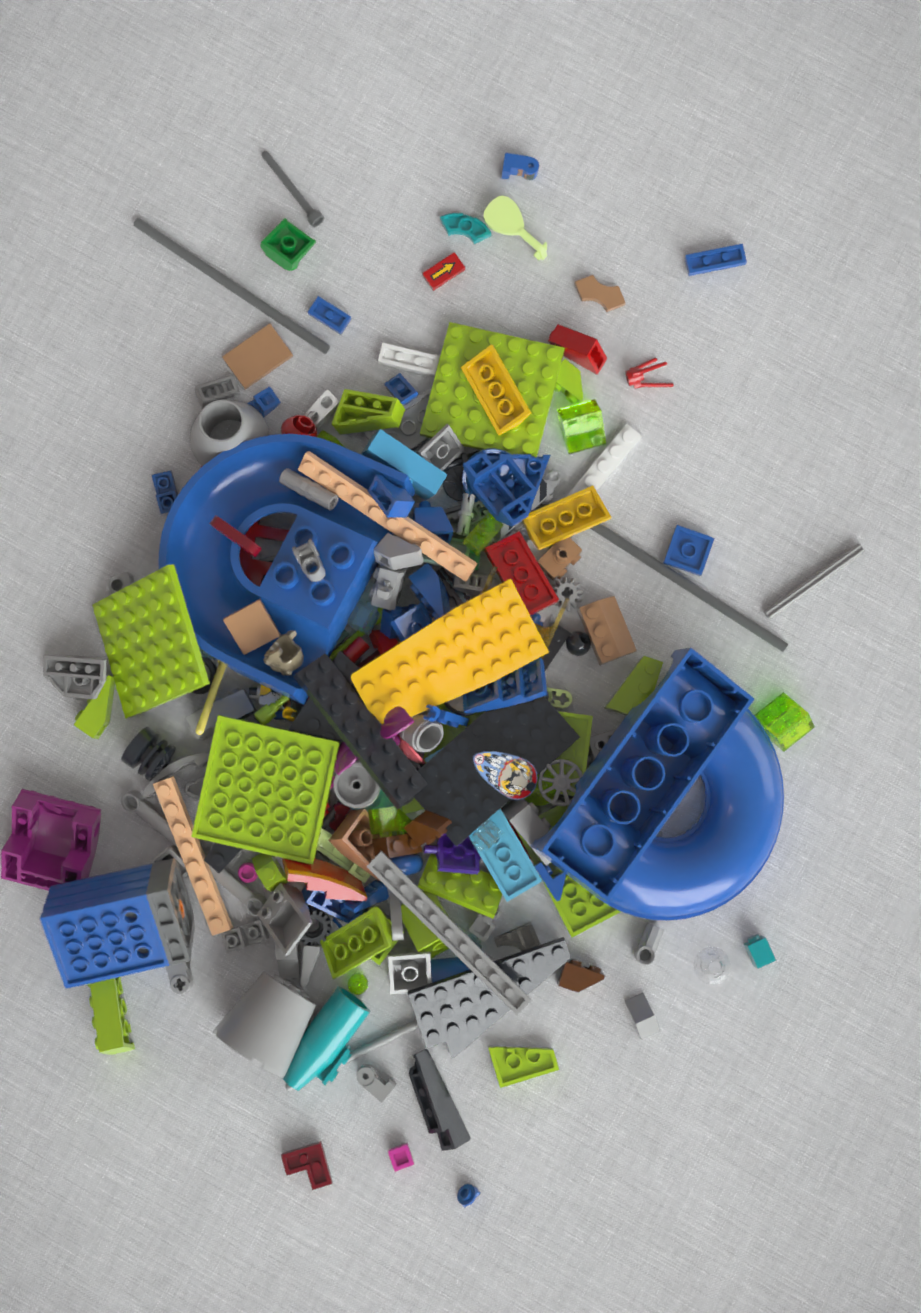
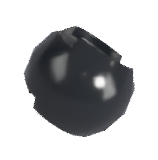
[566,631,591,656]

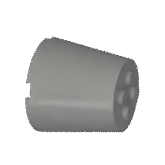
[213,972,316,1078]

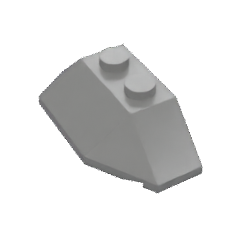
[43,655,106,699]

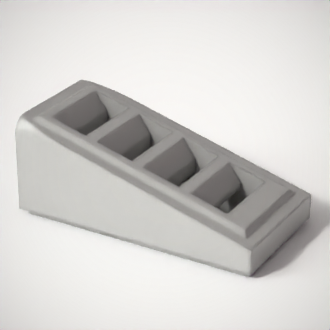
[195,375,240,408]
[452,573,497,597]
[300,943,321,988]

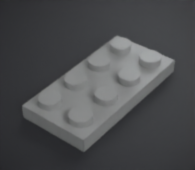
[365,389,431,450]

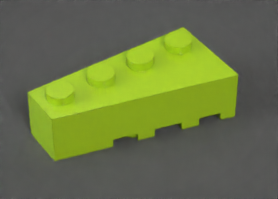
[87,977,135,1055]

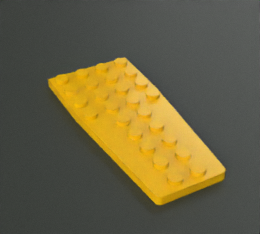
[351,579,549,725]

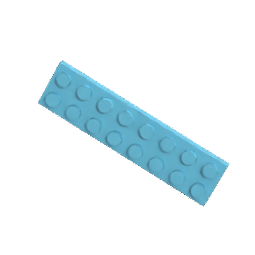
[425,748,542,902]

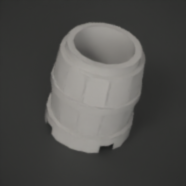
[396,710,444,752]

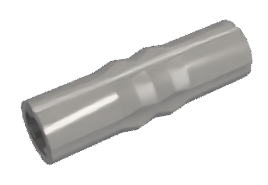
[279,468,339,511]

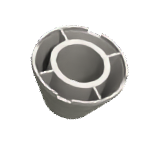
[190,400,269,466]

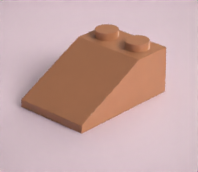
[328,808,390,881]

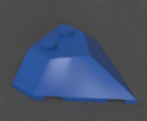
[463,454,551,527]

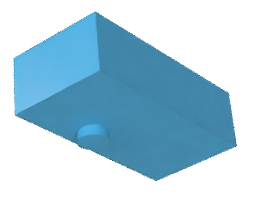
[361,429,448,501]

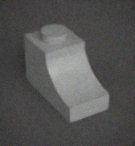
[275,941,301,979]

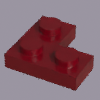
[281,1141,333,1190]

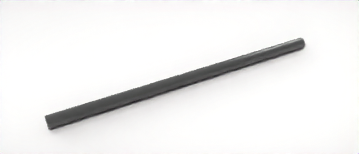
[133,218,330,354]
[590,524,788,652]

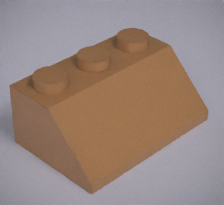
[577,596,637,666]

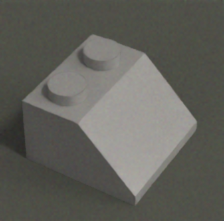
[388,952,431,994]

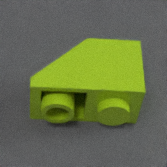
[555,359,583,406]

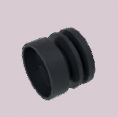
[121,727,176,781]

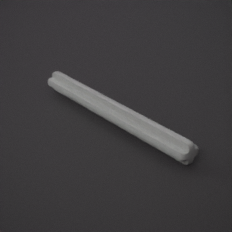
[764,544,864,619]

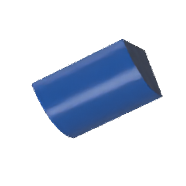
[431,957,469,982]

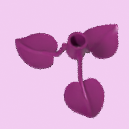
[334,706,415,775]

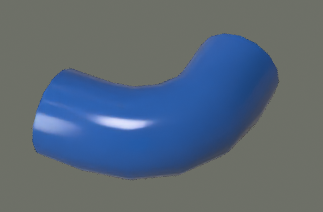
[389,853,424,876]

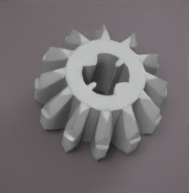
[552,577,584,611]

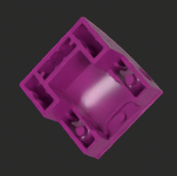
[1,789,101,891]

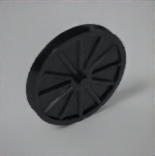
[443,465,469,501]

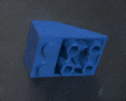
[408,563,451,620]

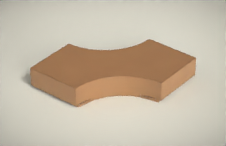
[574,275,626,312]

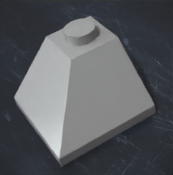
[417,424,465,471]

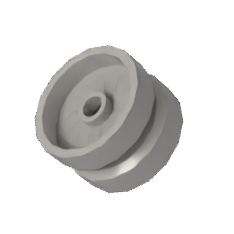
[334,762,381,809]

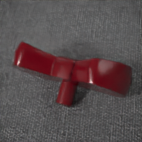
[329,802,350,831]

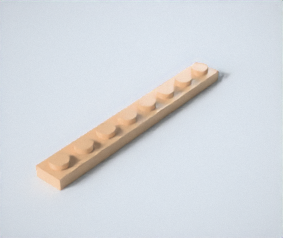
[153,776,233,936]

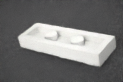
[378,343,440,377]

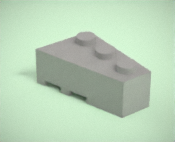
[185,688,257,740]

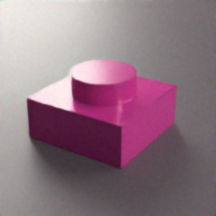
[388,1142,414,1172]

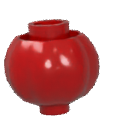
[281,415,317,437]

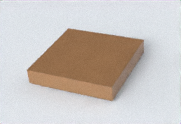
[223,599,281,655]

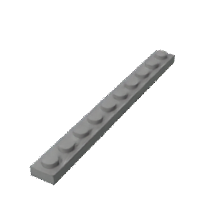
[366,851,531,1015]

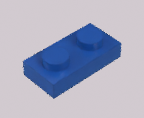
[308,296,351,335]

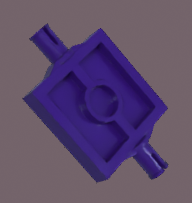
[424,834,481,874]

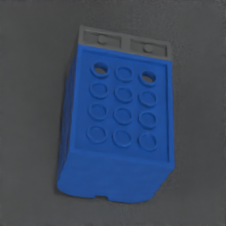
[39,858,195,989]

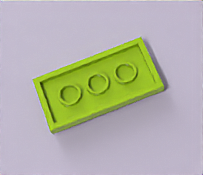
[418,854,503,918]

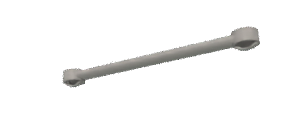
[121,790,267,917]

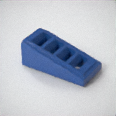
[344,879,389,913]

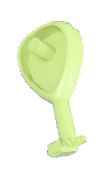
[483,196,547,261]

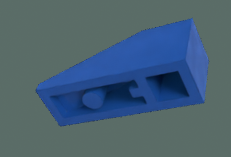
[301,886,358,923]

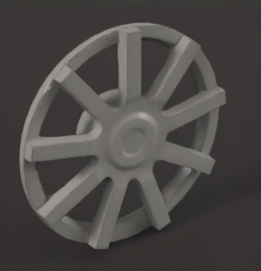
[538,759,583,806]

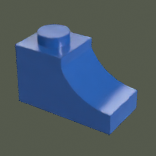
[368,475,415,518]

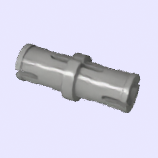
[456,493,475,536]

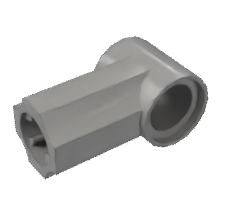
[634,923,664,965]

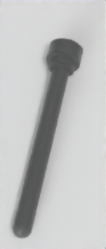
[262,151,324,227]

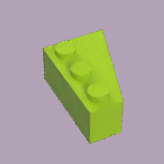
[331,389,405,435]
[604,656,663,716]

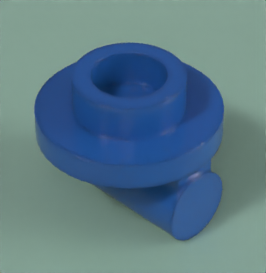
[457,1184,481,1208]

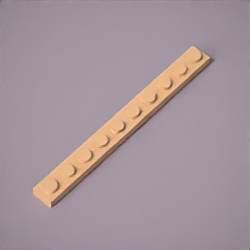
[298,451,478,582]

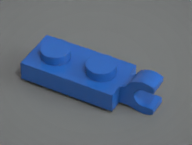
[423,704,469,728]

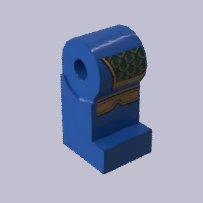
[501,153,539,180]

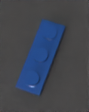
[684,244,747,276]

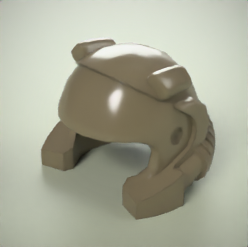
[264,630,304,675]

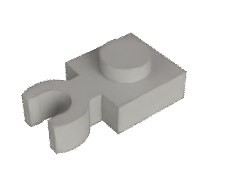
[468,910,502,943]

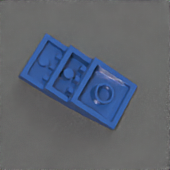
[462,657,547,713]

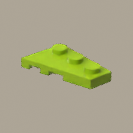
[488,1046,559,1088]

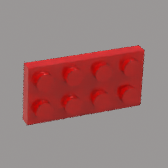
[484,531,559,616]

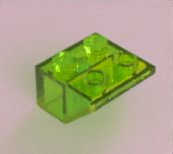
[557,399,607,455]
[754,692,815,752]

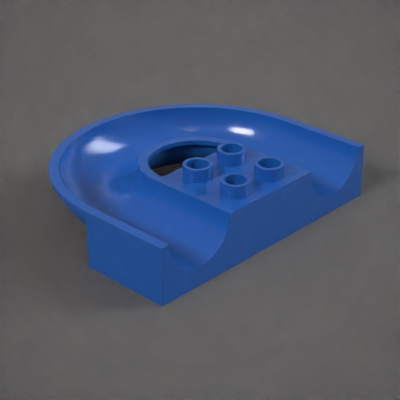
[158,434,415,705]
[531,647,784,921]

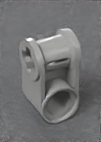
[292,539,325,582]
[165,961,193,994]

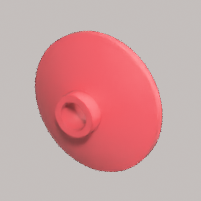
[397,735,425,765]

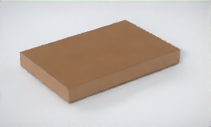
[222,324,293,390]

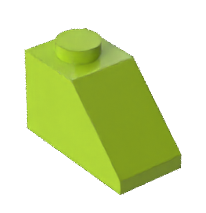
[252,853,289,892]

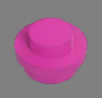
[238,862,258,883]

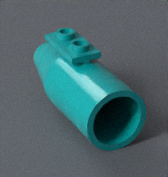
[283,986,371,1091]

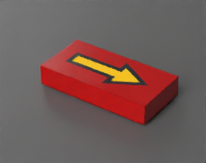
[422,252,465,291]

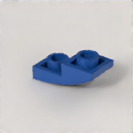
[151,470,178,514]

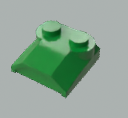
[260,218,316,271]

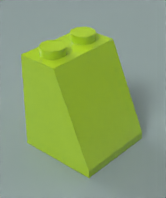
[401,891,449,960]

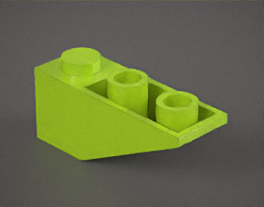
[73,675,115,739]

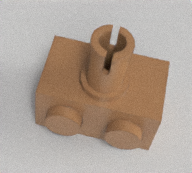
[537,537,582,581]

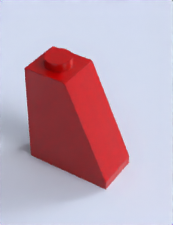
[548,324,607,375]

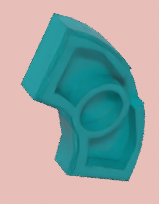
[440,213,492,245]

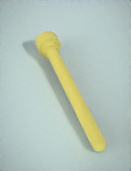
[195,659,227,735]

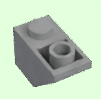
[373,533,424,570]

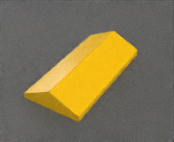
[461,344,531,435]
[522,485,611,550]

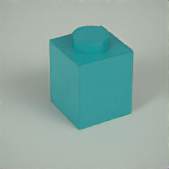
[744,934,777,969]

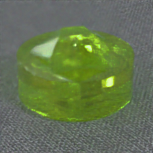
[347,973,368,995]

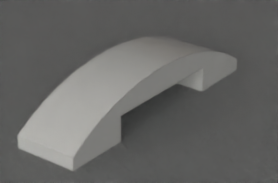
[143,753,210,798]

